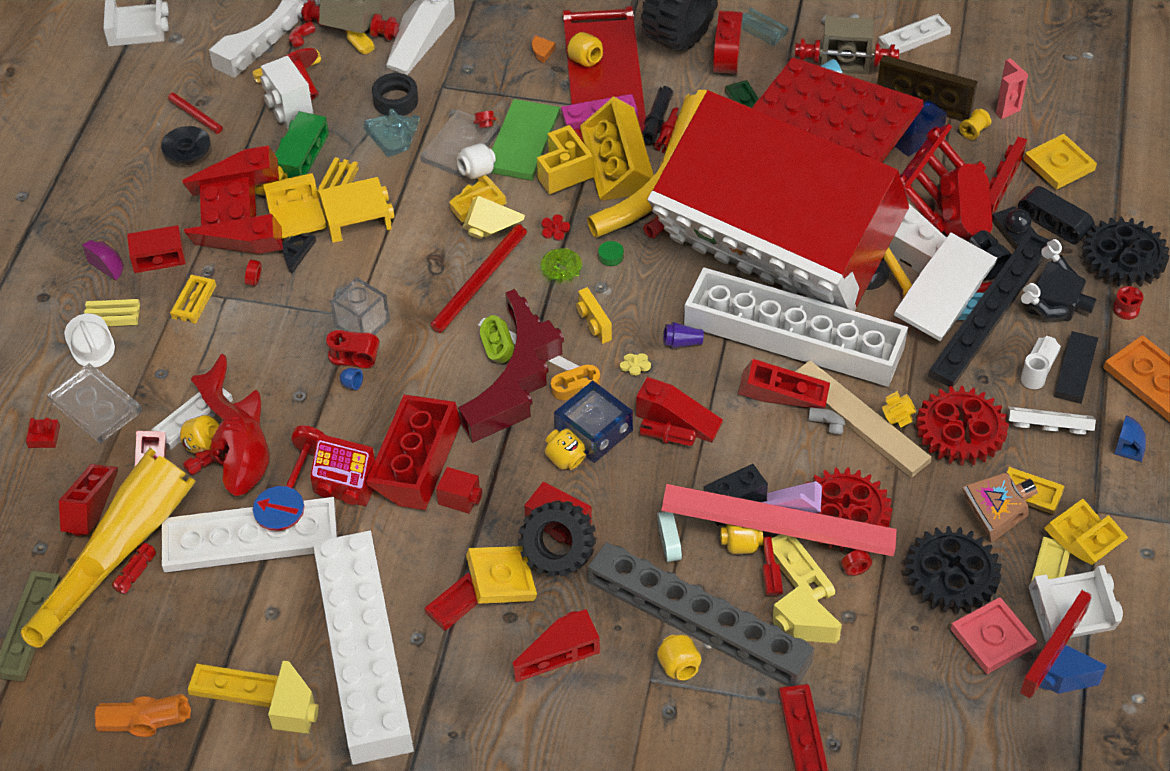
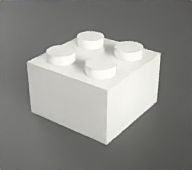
[260,56,313,130]

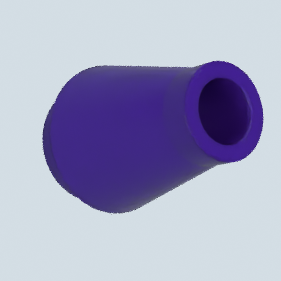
[663,322,704,348]

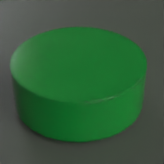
[598,241,624,266]

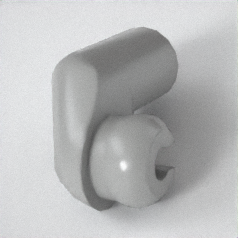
[808,407,846,435]

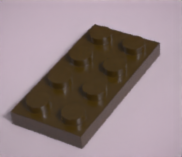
[877,55,978,122]

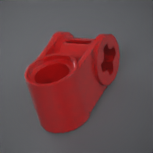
[326,330,380,368]

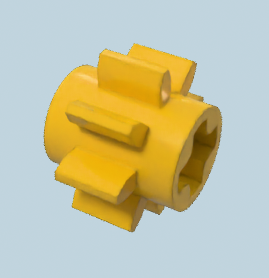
[882,391,917,428]

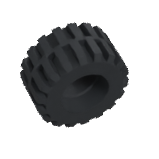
[518,500,597,577]

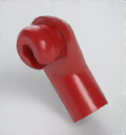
[288,21,316,48]

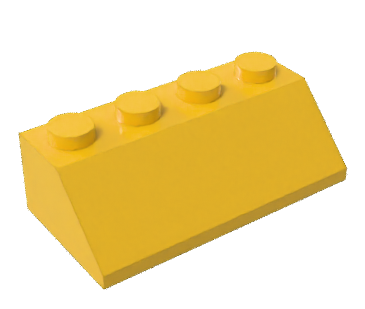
[580,96,654,201]

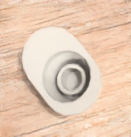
[64,313,115,368]

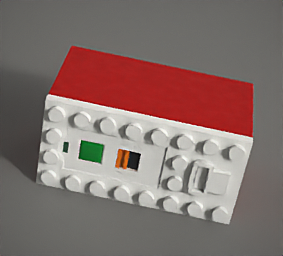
[647,90,909,311]

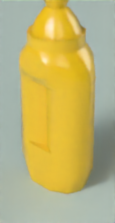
[346,30,375,54]

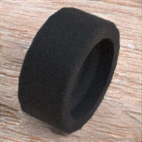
[372,72,419,117]

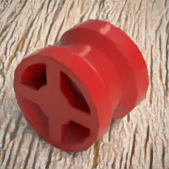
[1113,286,1144,320]

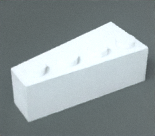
[889,203,947,274]

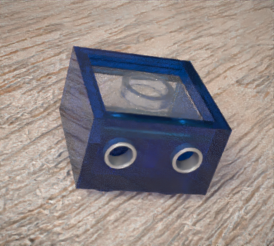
[554,380,633,463]

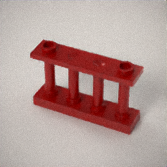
[900,124,986,232]

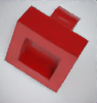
[26,418,60,448]

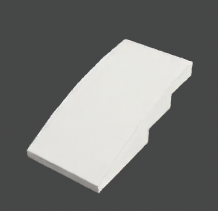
[894,233,997,342]

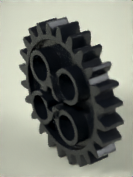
[1082,217,1170,287]
[904,526,1002,614]

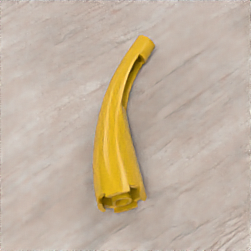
[587,90,707,238]
[21,448,196,648]

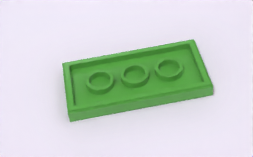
[491,99,560,181]

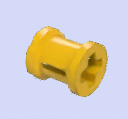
[959,109,992,140]

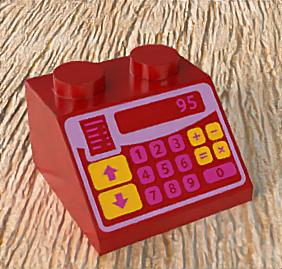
[310,434,375,507]

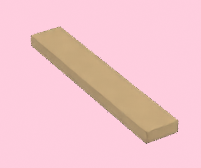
[795,360,932,478]

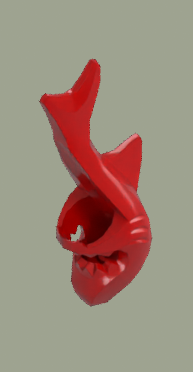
[191,354,270,497]

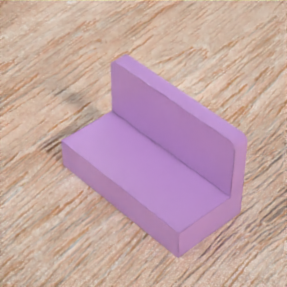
[761,481,822,513]

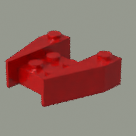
[182,145,283,254]

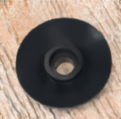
[161,126,211,163]

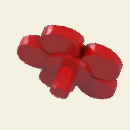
[541,214,570,241]

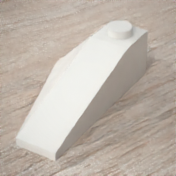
[387,0,455,75]

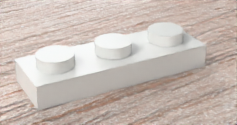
[1007,406,1096,434]

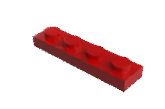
[989,136,1028,214]

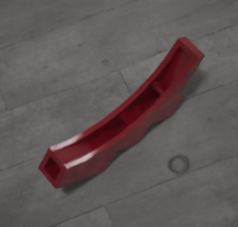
[458,289,564,443]

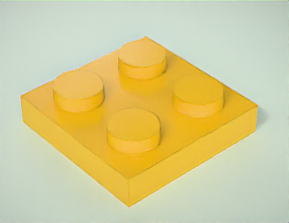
[1024,134,1097,190]
[466,546,537,604]

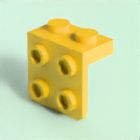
[263,173,326,239]

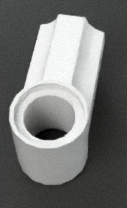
[1020,336,1061,389]

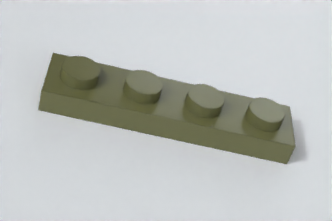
[0,571,62,682]

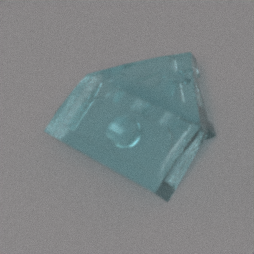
[364,109,420,157]

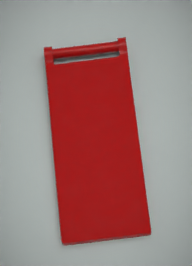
[563,6,646,144]

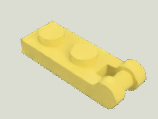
[772,534,835,601]

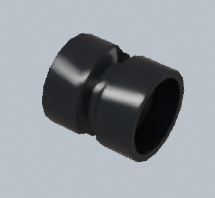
[968,230,1012,279]

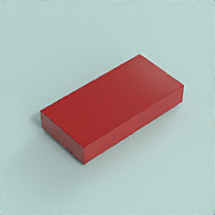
[424,573,478,631]

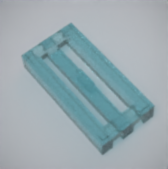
[742,8,788,46]

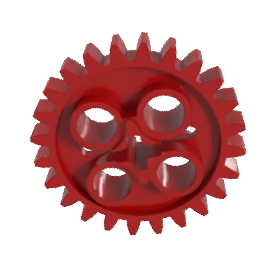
[916,386,1009,466]
[806,467,892,551]

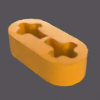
[551,365,600,401]

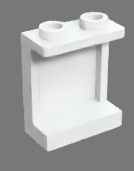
[104,0,169,46]
[1028,565,1123,642]

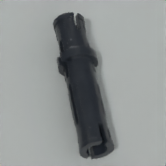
[642,86,673,144]

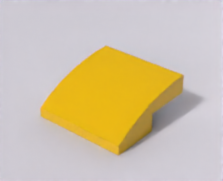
[1044,499,1128,565]

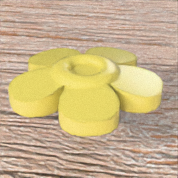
[620,353,651,375]

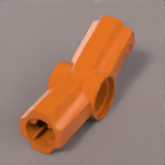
[95,694,191,737]

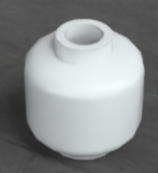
[457,143,496,179]

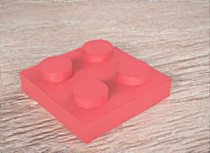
[950,597,1037,674]

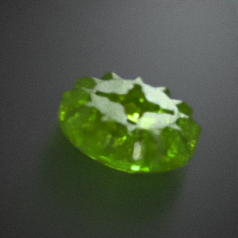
[541,248,582,283]

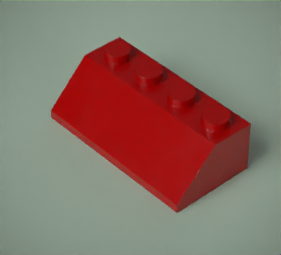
[366,394,461,510]

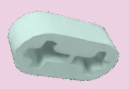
[657,512,682,562]

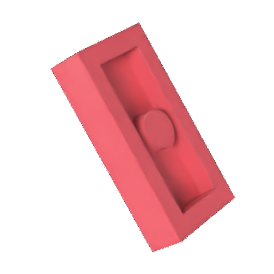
[996,58,1028,119]

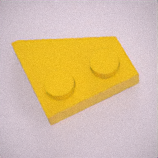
[449,175,507,222]

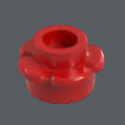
[473,111,497,128]

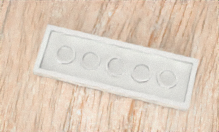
[162,497,338,572]

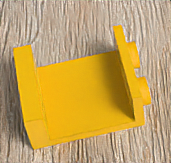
[319,177,395,243]

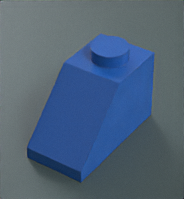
[1040,637,1107,694]

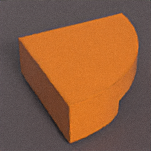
[532,35,556,63]

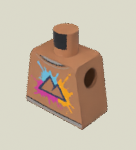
[963,473,1038,542]

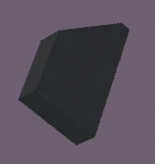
[281,233,316,273]

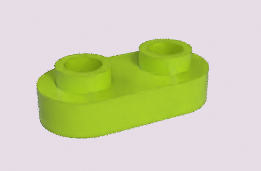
[480,315,514,364]

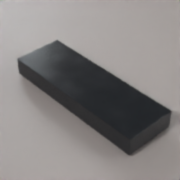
[1054,331,1099,404]

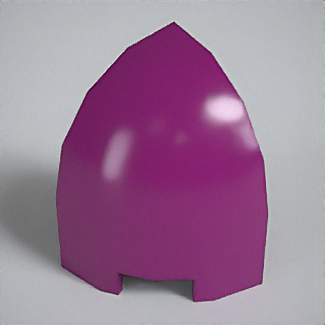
[82,240,124,281]

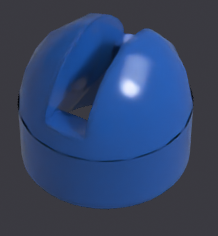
[340,368,363,390]

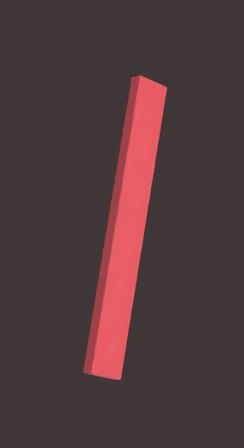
[661,484,897,556]

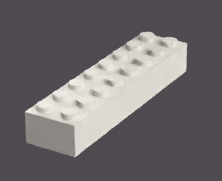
[684,267,908,387]
[313,531,414,765]

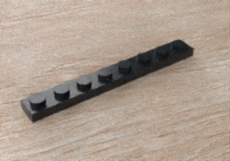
[928,231,1051,387]

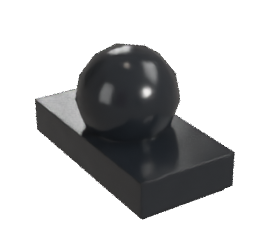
[992,206,1037,250]

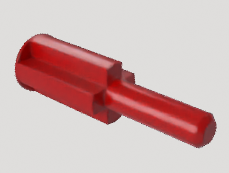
[762,536,783,597]

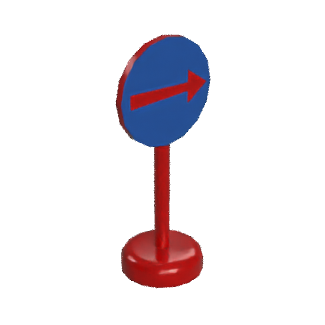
[253,425,325,531]

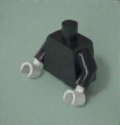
[1021,239,1097,322]

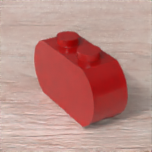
[713,10,743,74]
[940,163,993,242]

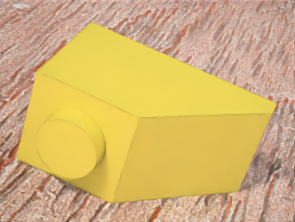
[462,196,525,239]
[772,585,842,643]
[268,661,319,734]

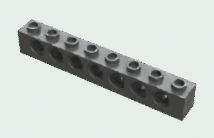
[588,542,814,686]

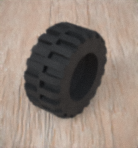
[641,0,719,51]

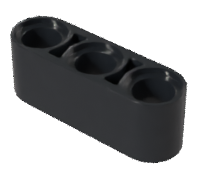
[1018,186,1095,244]

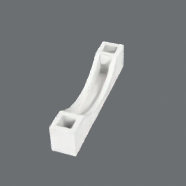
[209,0,320,78]

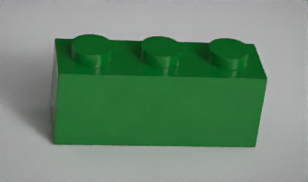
[275,111,329,179]

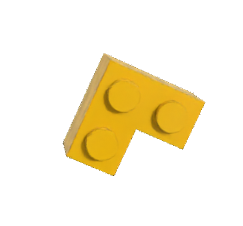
[537,125,594,195]

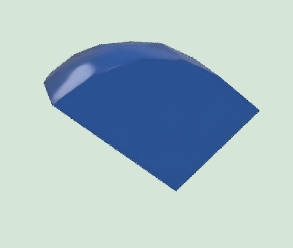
[1114,415,1146,462]

